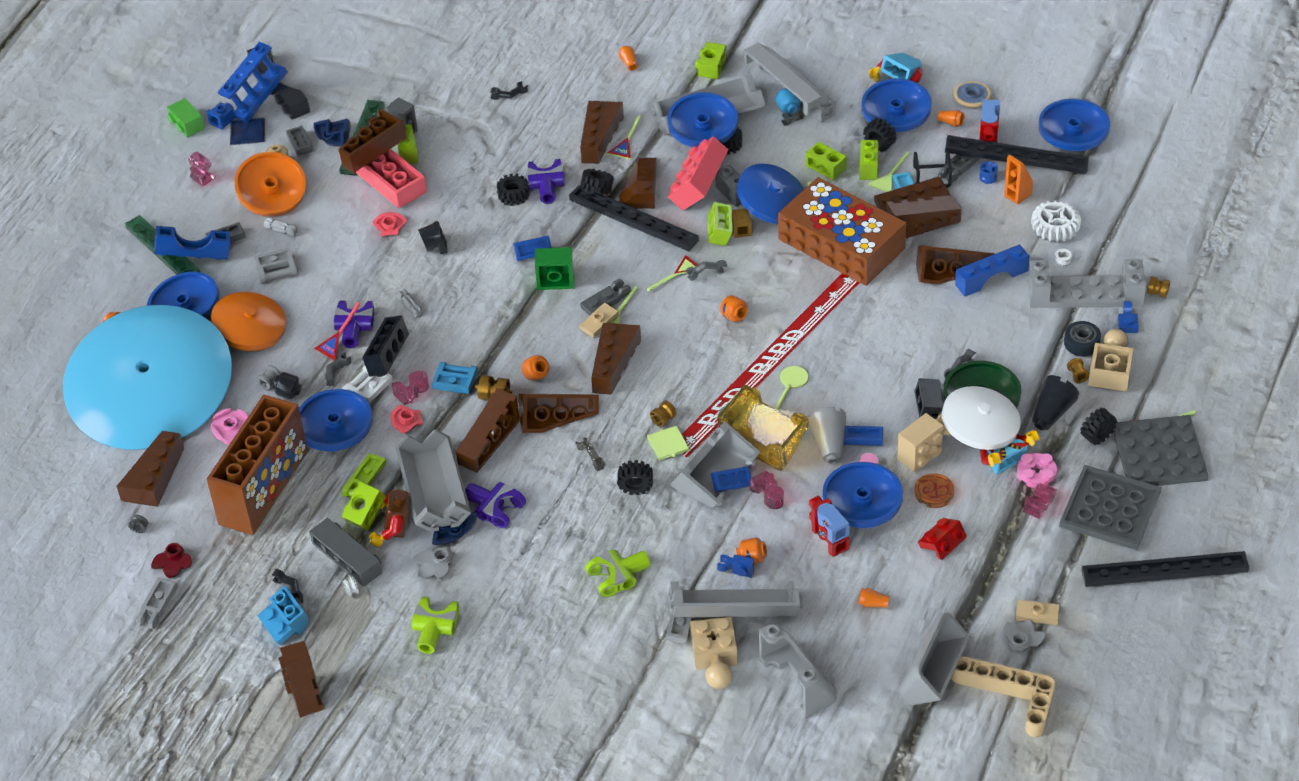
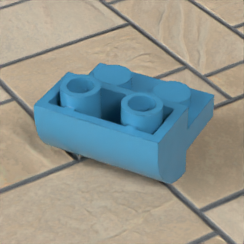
[257,585,309,645]

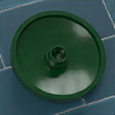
[943,360,1021,409]

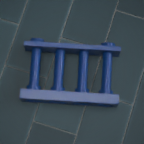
[217,42,288,122]

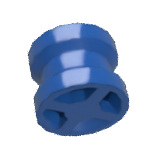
[979,161,998,184]

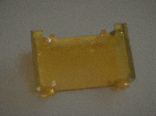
[717,385,809,471]

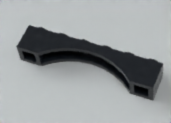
[247,48,310,120]

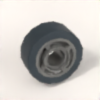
[1064,321,1101,357]

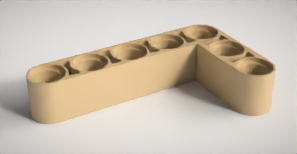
[951,656,1055,737]

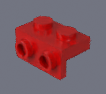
[918,518,967,560]

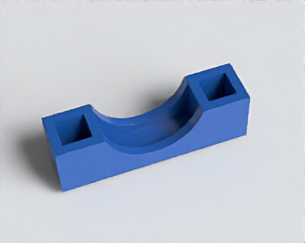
[154,226,230,260]
[955,244,1030,296]

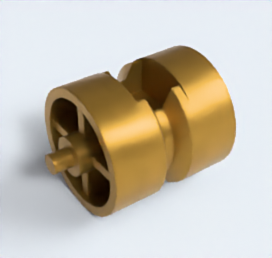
[475,375,513,401]

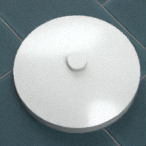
[942,386,1021,450]

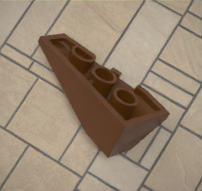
[619,158,656,209]
[916,245,995,284]
[518,394,599,433]

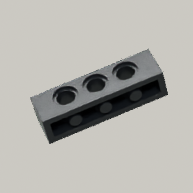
[362,315,409,377]

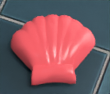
[372,212,407,236]
[390,405,423,433]

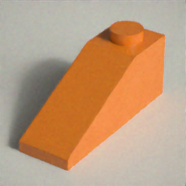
[1004,155,1033,205]

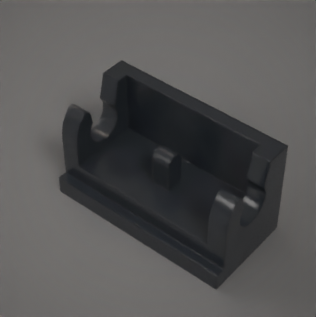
[914,378,944,419]

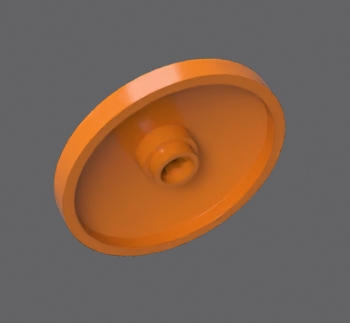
[235,152,306,217]
[211,292,286,351]

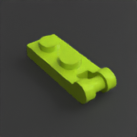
[342,453,387,498]

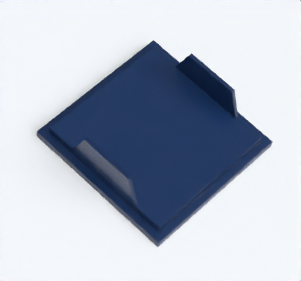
[230,118,265,145]

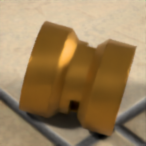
[1147,276,1170,298]
[650,401,677,427]

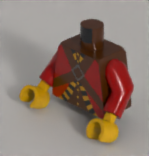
[369,490,409,547]

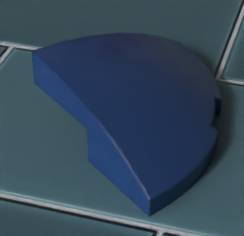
[313,119,350,146]
[432,512,478,545]

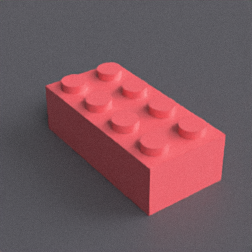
[668,136,728,210]
[356,149,427,209]

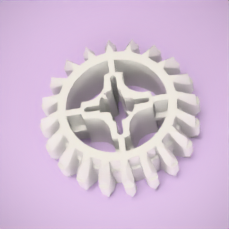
[1031,200,1081,242]

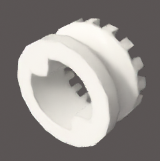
[1055,248,1072,267]
[343,577,359,597]

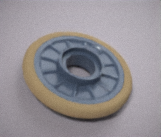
[953,81,991,108]

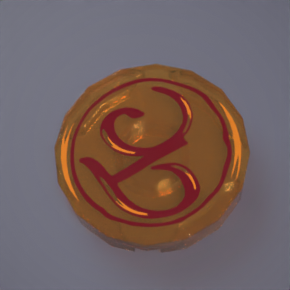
[914,473,954,508]

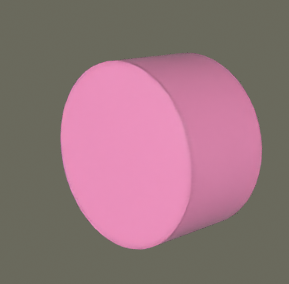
[860,453,878,464]

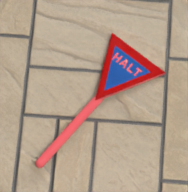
[314,302,361,361]

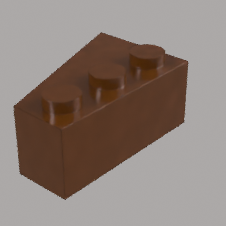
[278,641,324,717]

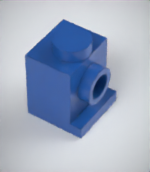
[206,102,235,130]

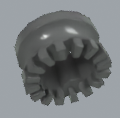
[128,515,148,534]

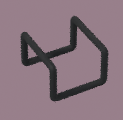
[913,150,952,187]

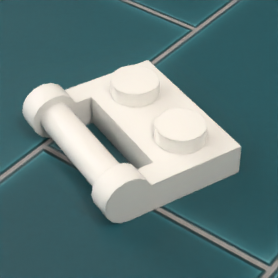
[342,366,393,404]

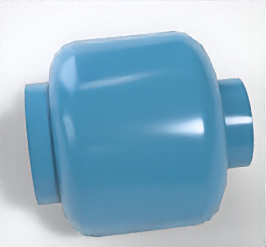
[775,88,801,114]

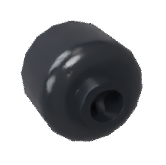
[272,372,302,399]

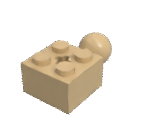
[1088,329,1134,392]
[897,413,951,472]
[690,617,737,689]

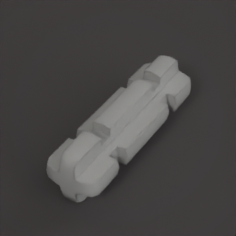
[264,217,297,236]
[398,289,423,317]

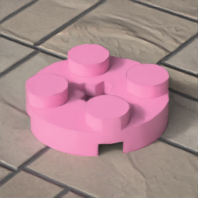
[211,408,248,444]
[1017,453,1057,488]

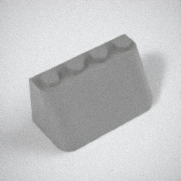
[899,613,970,706]

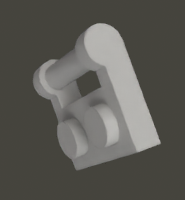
[254,248,297,283]

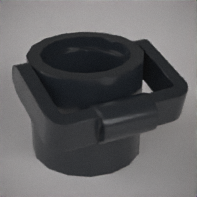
[418,221,448,254]

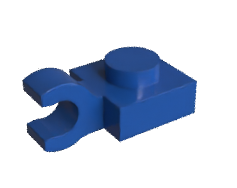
[1118,301,1139,333]
[717,554,754,578]

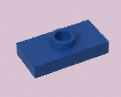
[513,235,551,261]
[844,426,883,446]
[711,466,753,493]

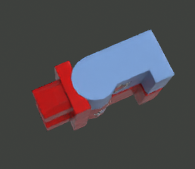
[979,100,1000,142]
[809,496,849,557]

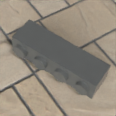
[309,518,382,587]

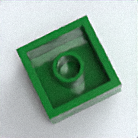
[535,247,574,290]

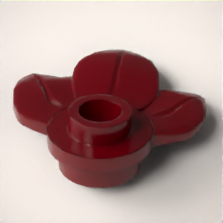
[151,543,192,578]

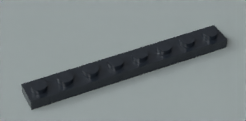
[945,135,1089,174]
[569,185,699,251]
[1081,551,1249,587]

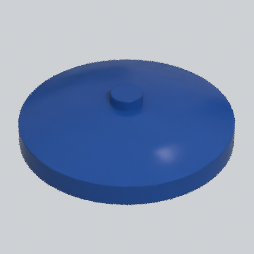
[861,79,931,132]
[668,92,738,147]
[1039,99,1110,151]
[737,164,804,224]
[147,272,220,318]
[299,389,373,452]
[822,462,903,528]

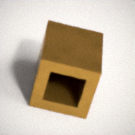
[732,208,752,238]

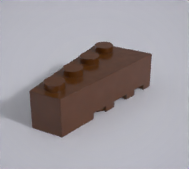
[580,101,624,164]
[339,109,407,173]
[886,195,961,238]
[591,323,641,395]
[456,388,520,473]
[117,431,184,507]

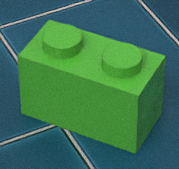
[167,98,205,137]

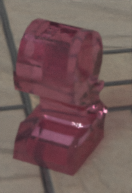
[189,152,216,187]
[391,371,429,405]
[750,471,784,509]
[1023,482,1057,519]

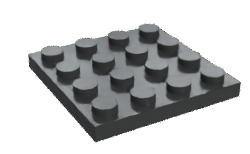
[1113,415,1209,486]
[1059,465,1162,550]

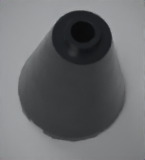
[1032,375,1079,430]

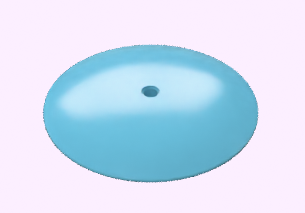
[63,305,232,450]

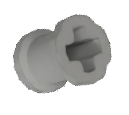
[256,365,281,390]

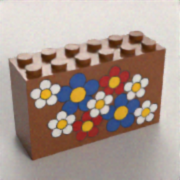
[778,177,906,286]
[206,394,308,535]

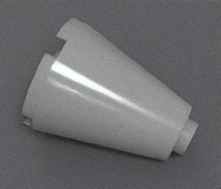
[807,407,846,464]

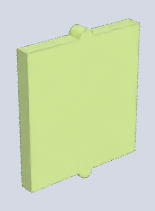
[647,426,689,461]

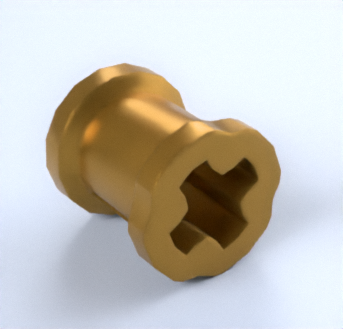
[1067,358,1089,384]

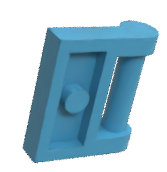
[432,362,478,394]

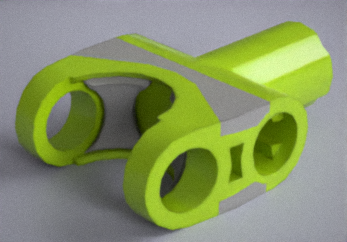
[585,549,651,597]
[411,596,459,654]

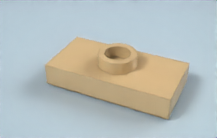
[579,303,619,338]
[1016,600,1059,625]

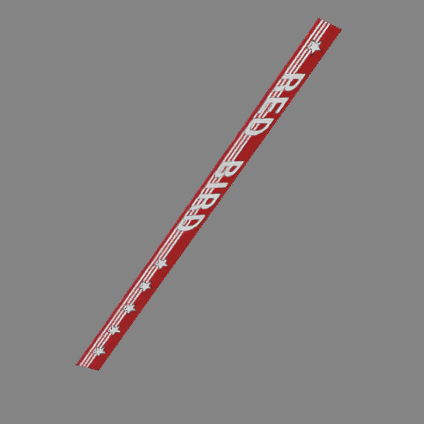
[681,273,860,458]

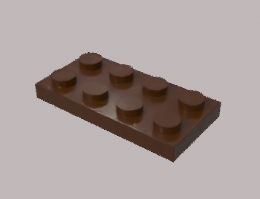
[874,176,951,212]

